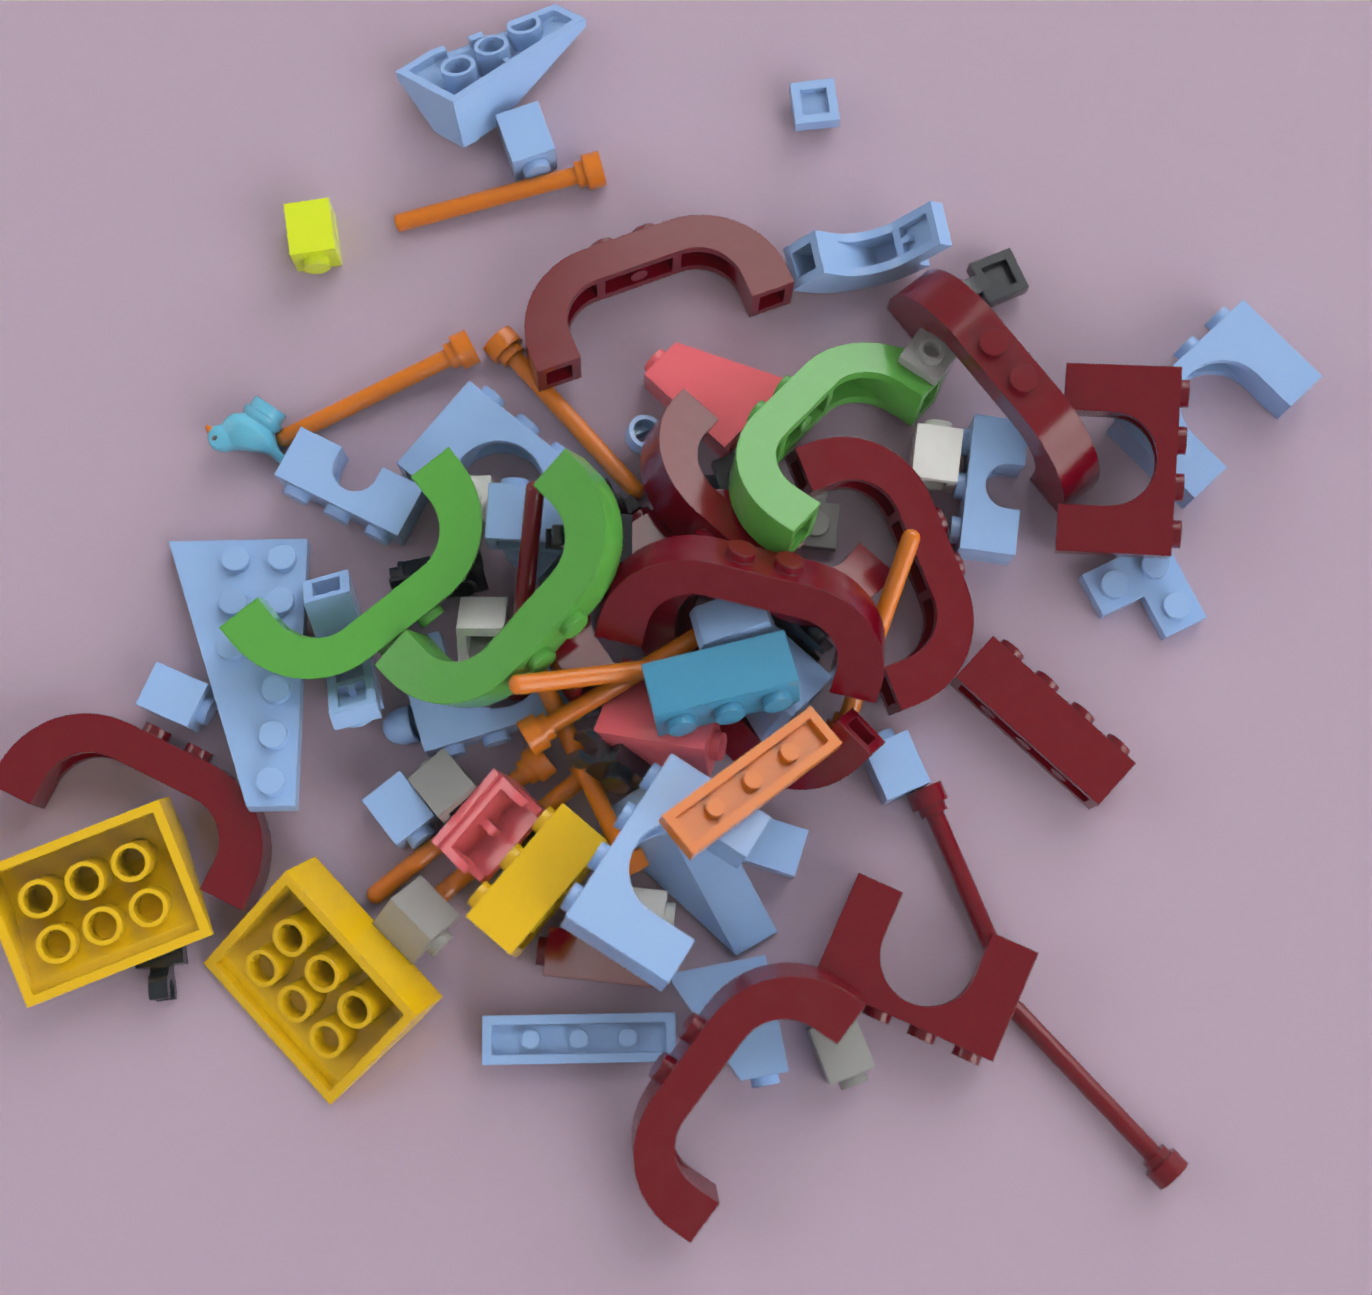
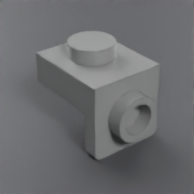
[898,328,957,385]

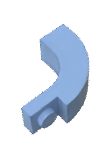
[783,201,952,293]
[303,569,384,730]

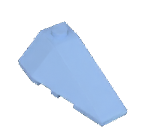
[396,4,586,148]
[612,788,777,955]

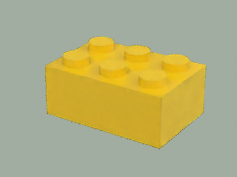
[466,803,609,957]

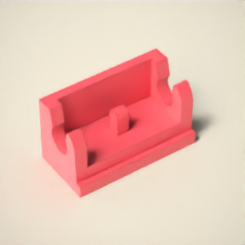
[431,768,546,883]

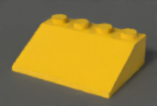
[0,796,214,1008]
[204,856,443,1105]

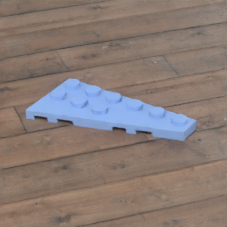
[169,539,311,812]

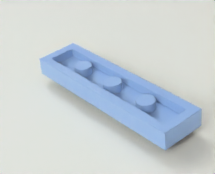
[482,1012,676,1065]

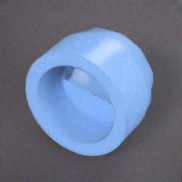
[625,415,657,455]
[383,705,421,745]

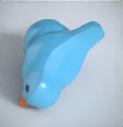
[205,396,287,464]

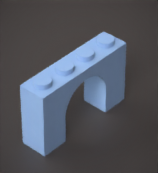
[1106,300,1322,509]
[397,381,565,587]
[408,631,604,759]
[560,753,771,991]

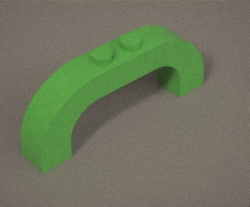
[728,342,945,552]
[219,447,483,679]
[375,448,623,708]

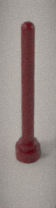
[506,480,544,700]
[906,781,997,949]
[1011,1001,1188,1190]

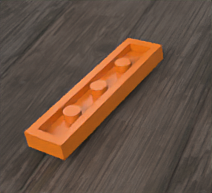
[658,706,842,860]

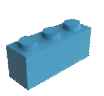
[641,630,800,737]

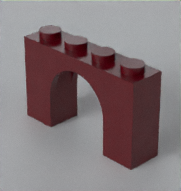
[1055,363,1190,559]
[818,873,1039,1066]

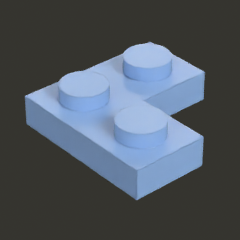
[1078,553,1207,640]

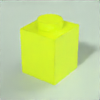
[283,198,342,274]

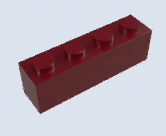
[950,636,1136,809]

